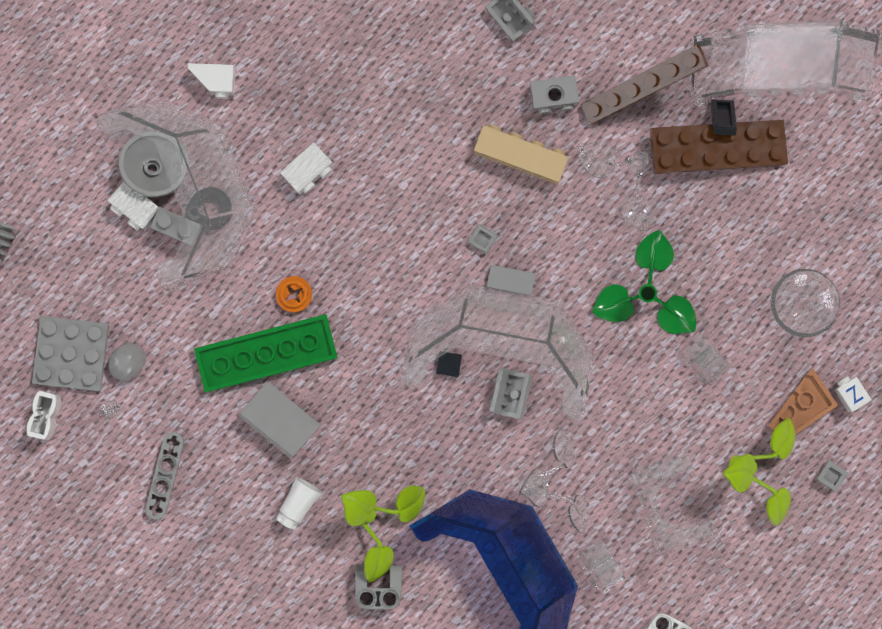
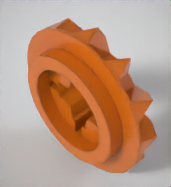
[276,276,312,313]

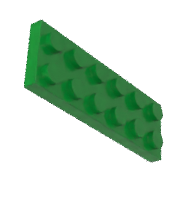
[194,314,338,393]

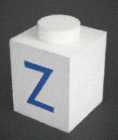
[833,376,871,413]

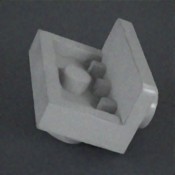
[485,0,535,43]
[489,368,533,420]

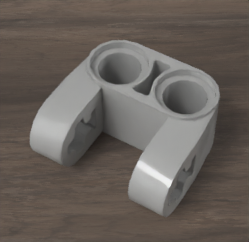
[355,565,402,610]

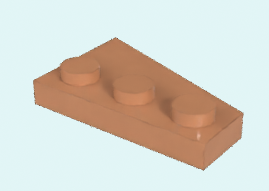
[768,368,839,435]

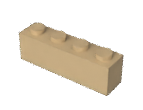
[473,124,568,185]

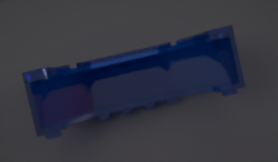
[409,489,578,629]

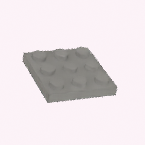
[32,316,109,392]

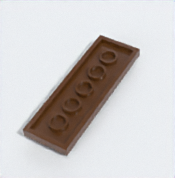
[650,119,788,174]

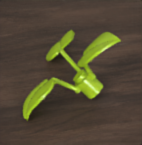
[722,417,795,526]
[341,485,425,582]

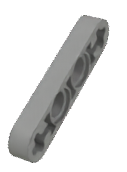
[146,432,185,520]

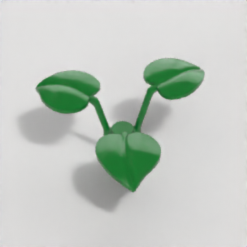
[592,230,696,334]

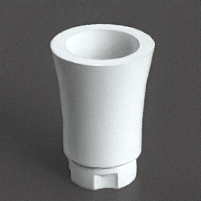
[276,476,323,530]

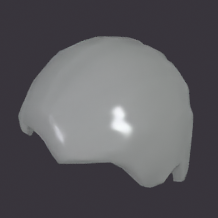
[109,342,147,382]

